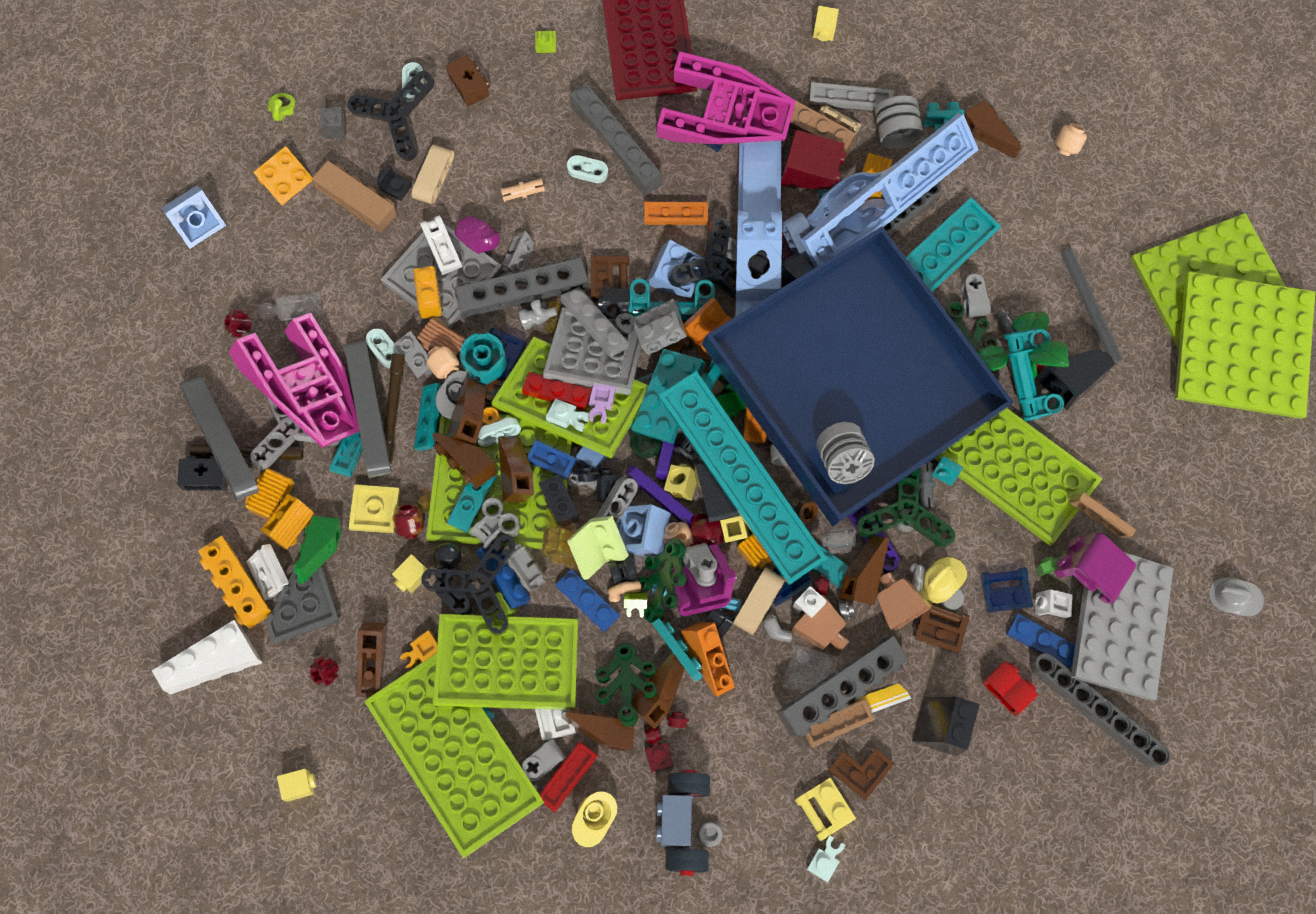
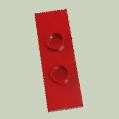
[539,741,598,813]

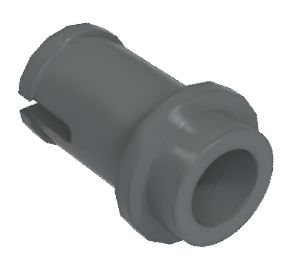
[994,309,1016,334]

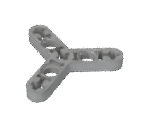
[250,396,342,470]

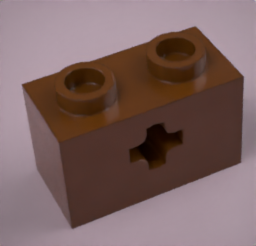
[446,55,490,107]

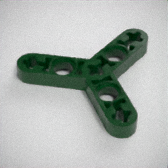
[856,469,955,547]

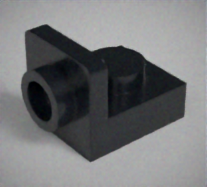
[377,165,412,201]
[595,468,621,503]

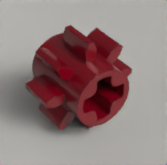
[224,309,252,338]
[310,656,339,687]

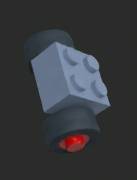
[656,770,711,876]

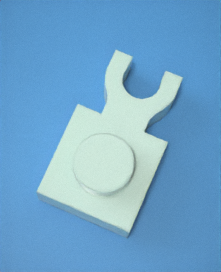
[546,399,589,432]
[806,836,845,882]

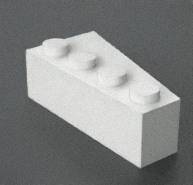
[152,620,263,694]

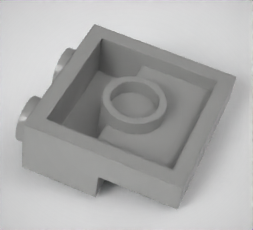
[635,299,687,355]

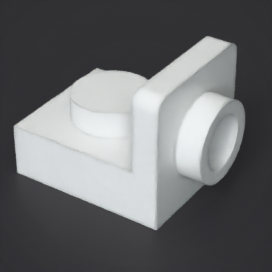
[793,586,826,618]
[1035,589,1072,618]

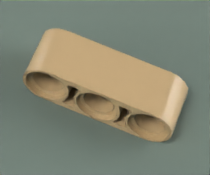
[412,145,454,205]
[733,567,785,636]

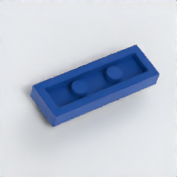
[476,547,531,609]
[555,569,620,633]
[1006,614,1075,668]

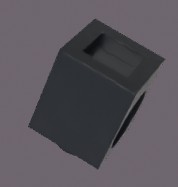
[598,288,629,319]

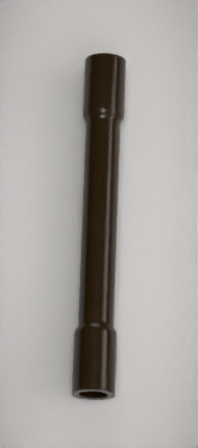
[384,353,405,464]
[189,444,304,460]

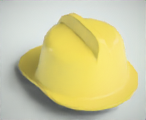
[920,557,967,603]
[572,791,617,847]

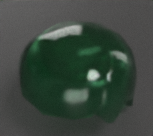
[629,432,663,459]

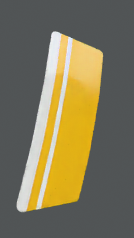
[856,684,911,713]

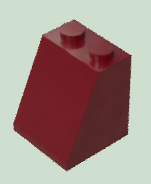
[781,130,847,190]

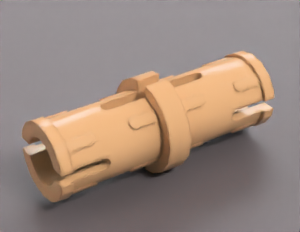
[501,178,545,202]

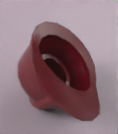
[690,514,724,547]

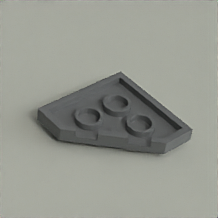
[266,566,340,645]

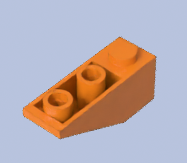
[681,622,735,697]

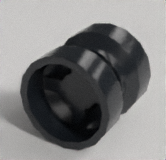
[608,557,637,585]
[704,608,735,638]

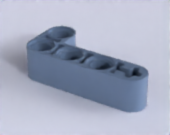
[782,212,815,268]

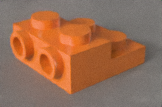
[683,298,732,362]

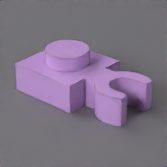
[589,383,616,424]

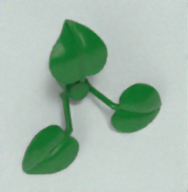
[977,311,1069,379]

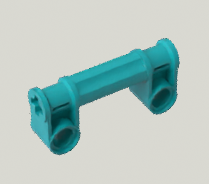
[629,279,715,321]
[1004,328,1064,421]

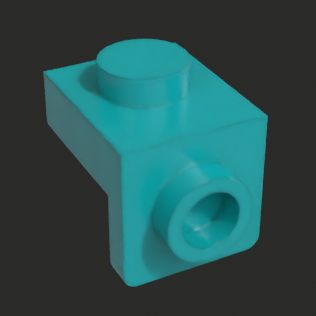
[932,456,963,486]

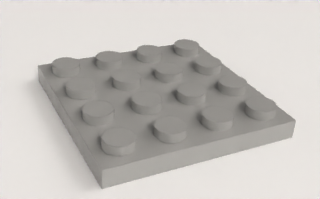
[381,224,502,329]
[543,307,642,395]

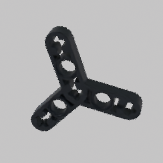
[347,71,435,161]
[667,217,737,301]
[421,535,515,636]

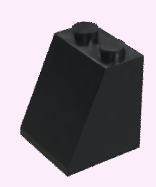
[1036,348,1116,410]
[692,455,740,522]
[912,697,980,756]

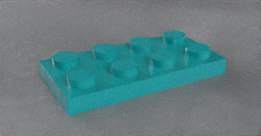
[631,349,705,444]

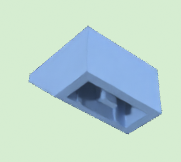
[646,240,703,298]

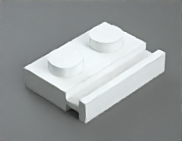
[246,544,289,601]
[535,709,576,741]

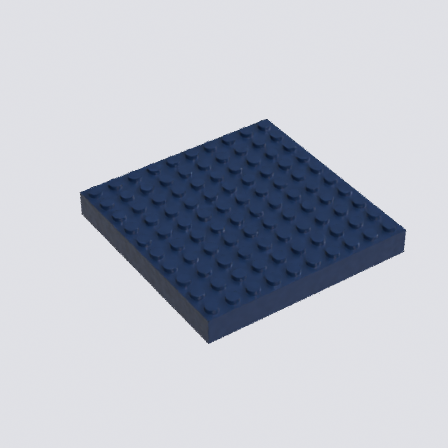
[702,226,1014,527]

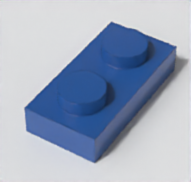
[527,440,576,480]

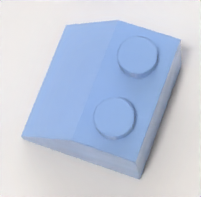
[161,186,226,248]
[617,505,671,557]

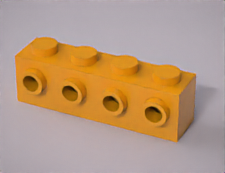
[198,536,272,629]

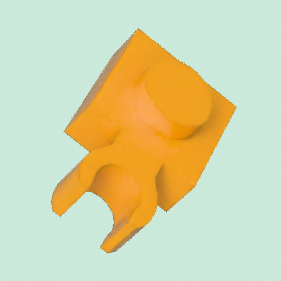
[400,630,438,669]

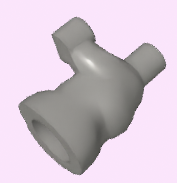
[519,300,558,330]

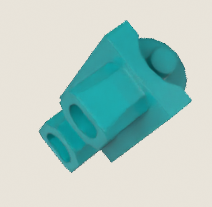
[923,102,964,130]

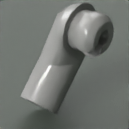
[567,472,597,490]
[909,563,925,592]
[763,614,793,643]

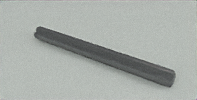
[1062,248,1123,364]

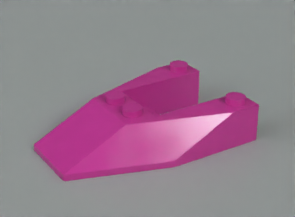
[657,51,796,144]
[229,313,359,448]

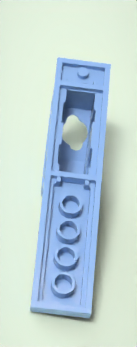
[801,113,978,267]
[736,141,782,316]

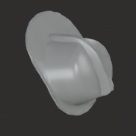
[436,371,476,419]
[1209,578,1264,617]

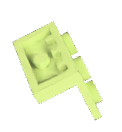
[567,516,629,580]

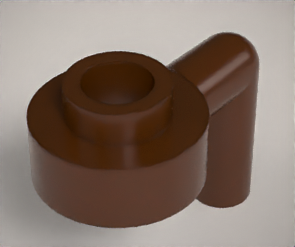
[795,499,818,524]

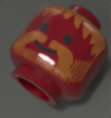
[392,504,424,539]

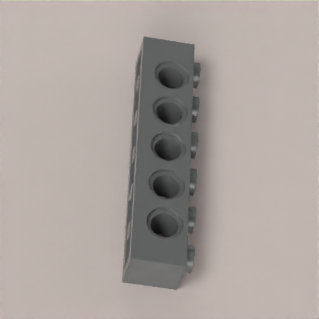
[455,257,588,319]
[776,636,908,737]

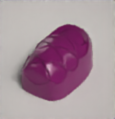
[454,216,500,254]

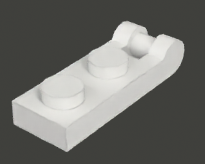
[420,215,462,275]

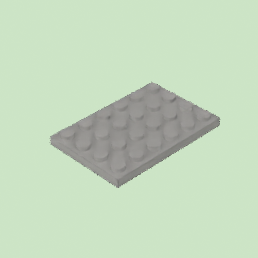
[1071,552,1173,701]

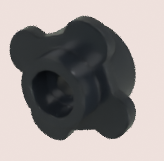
[573,466,600,482]

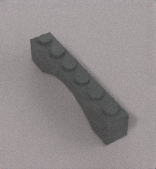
[569,83,661,196]

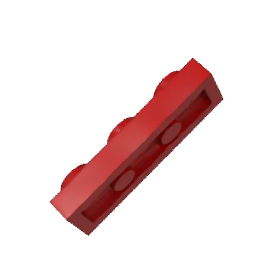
[522,372,592,411]

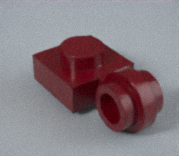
[644,726,674,773]

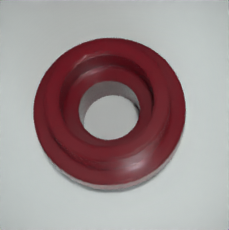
[814,574,830,596]
[666,712,689,728]

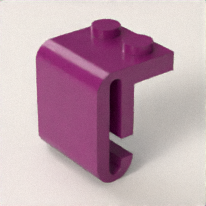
[1054,533,1137,604]
[672,544,736,616]

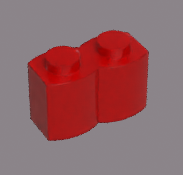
[982,661,1038,716]

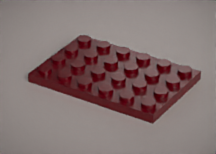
[602,0,698,101]

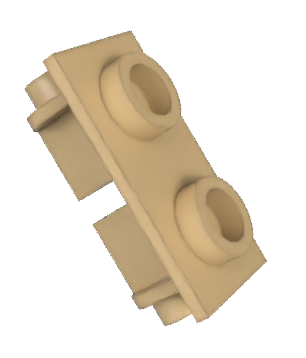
[819,105,861,133]

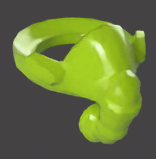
[267,93,296,122]

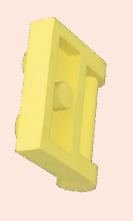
[795,778,856,841]

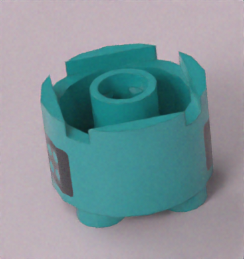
[460,333,507,385]

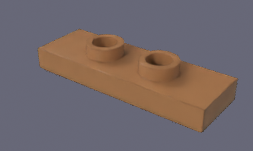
[1068,492,1136,539]
[805,698,875,748]

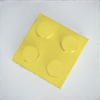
[349,485,400,533]

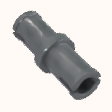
[919,463,935,509]

